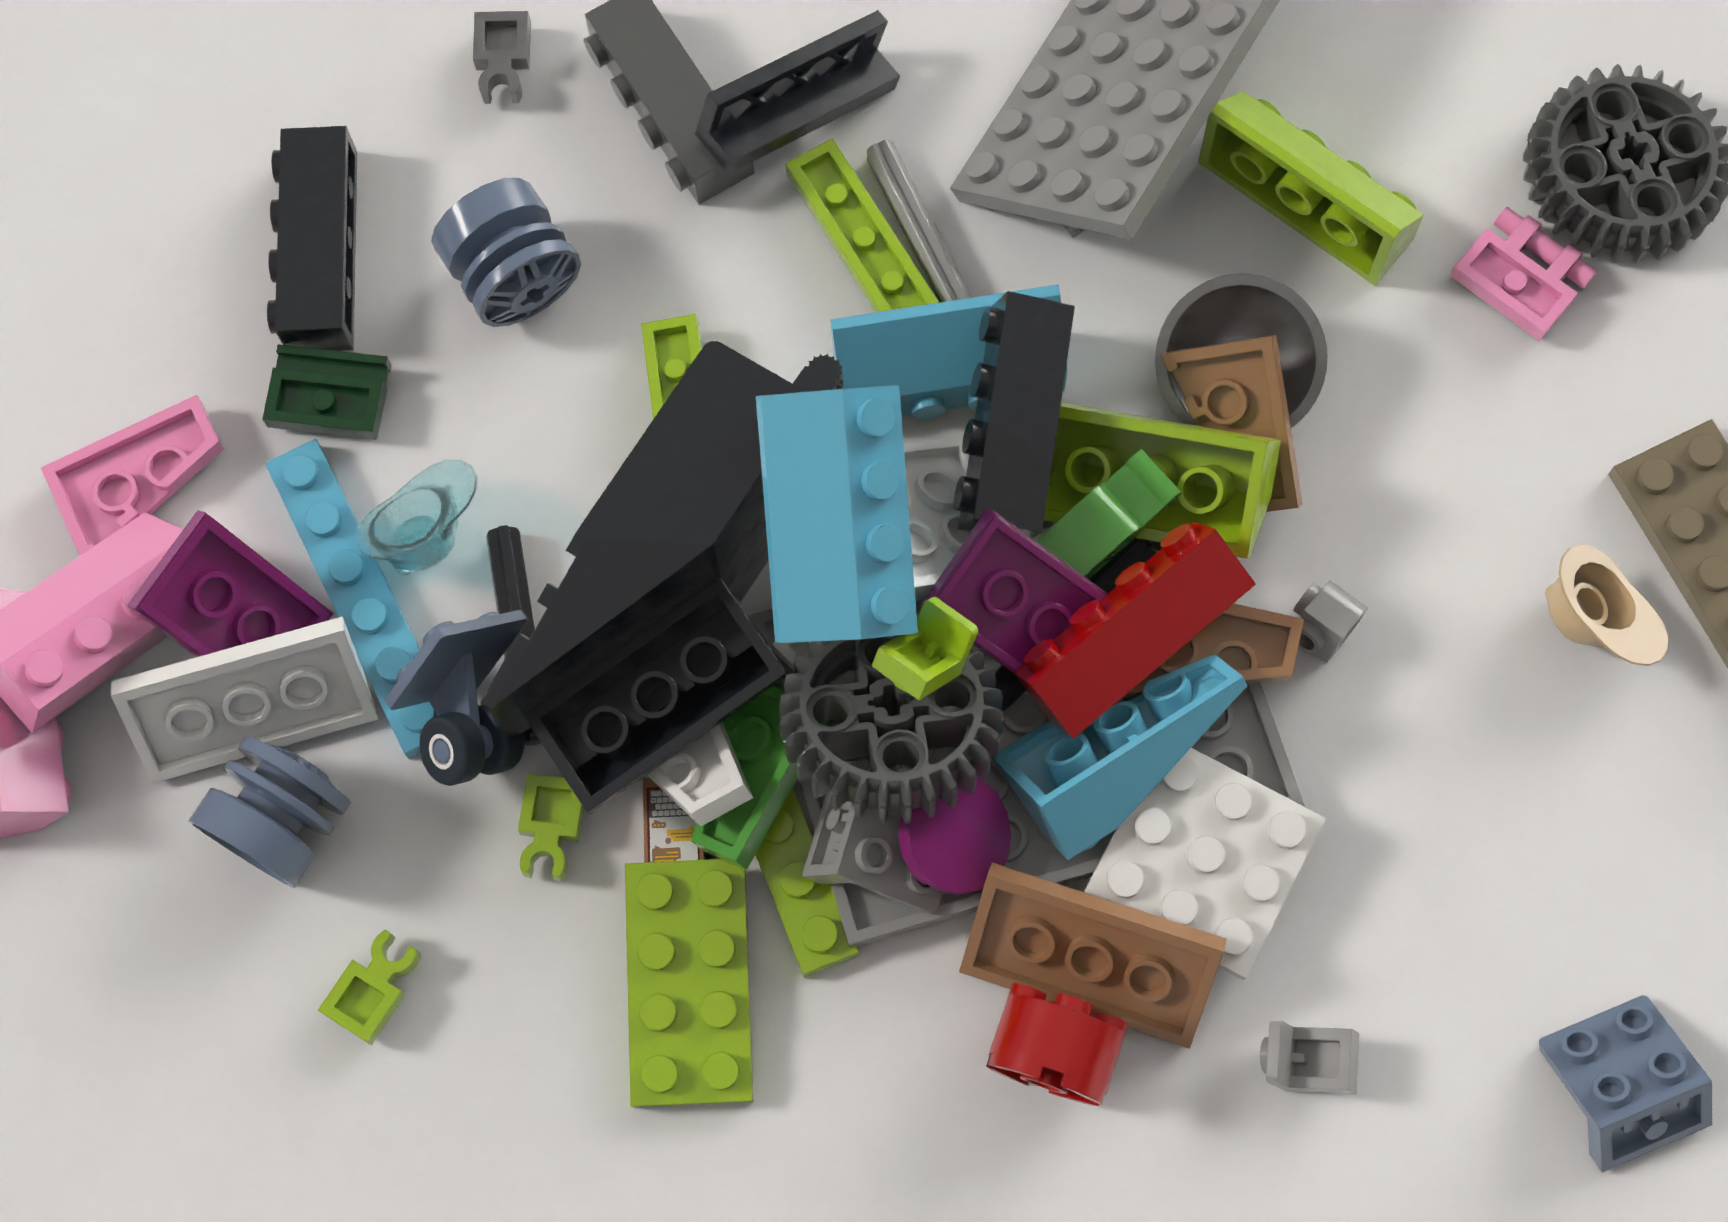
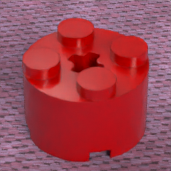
[986,983,1128,1106]

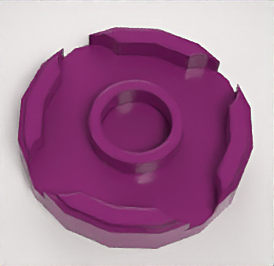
[898,778,1012,895]

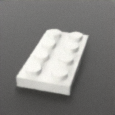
[111,617,379,783]

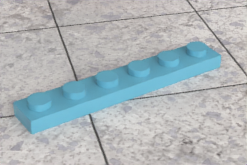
[265,439,438,759]

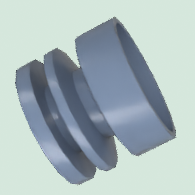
[431,178,582,327]
[188,735,352,888]

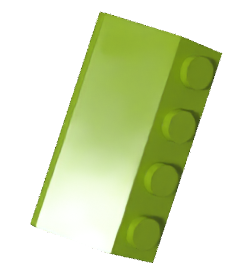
[1198,91,1424,286]
[1044,402,1281,559]

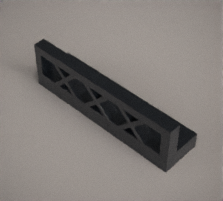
[695,10,900,174]

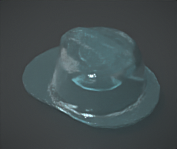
[355,460,477,576]

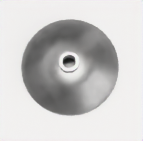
[1155,273,1328,428]

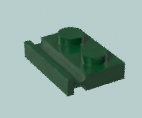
[262,344,392,440]

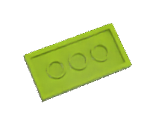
[625,859,754,1107]

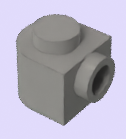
[1293,580,1368,663]

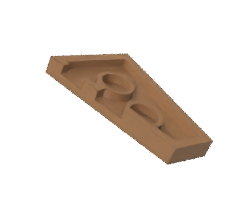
[1160,335,1303,512]
[1125,604,1304,696]

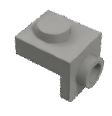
[1260,1021,1360,1094]

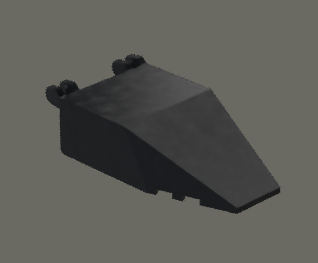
[480,341,844,739]

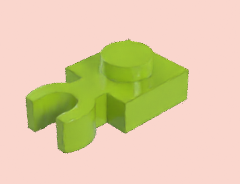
[518,773,584,881]
[318,929,421,1046]

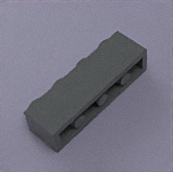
[583,0,755,205]

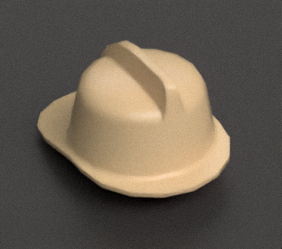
[1545,544,1668,666]

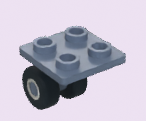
[385,610,528,786]

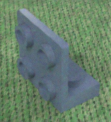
[1539,995,1712,1173]

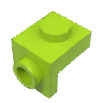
[872,597,978,700]

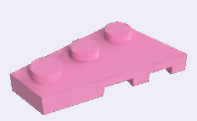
[41,395,224,556]

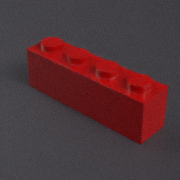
[1014,522,1256,739]

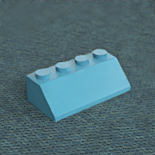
[830,284,1068,419]
[756,385,918,643]

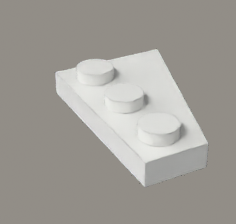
[647,722,753,827]

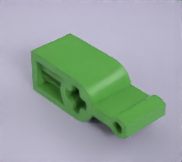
[1036,449,1182,580]

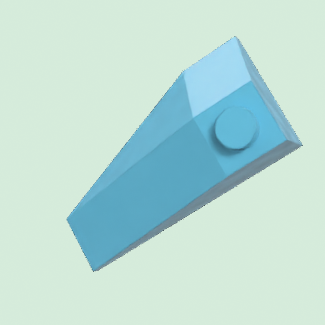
[992,654,1247,860]

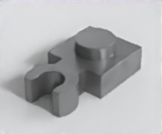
[473,11,531,104]

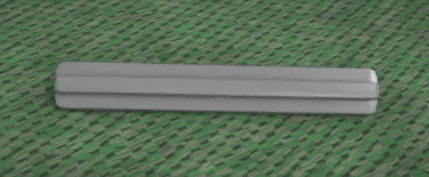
[867,140,972,303]

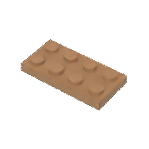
[959,862,1227,1049]

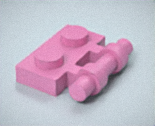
[1450,207,1598,342]

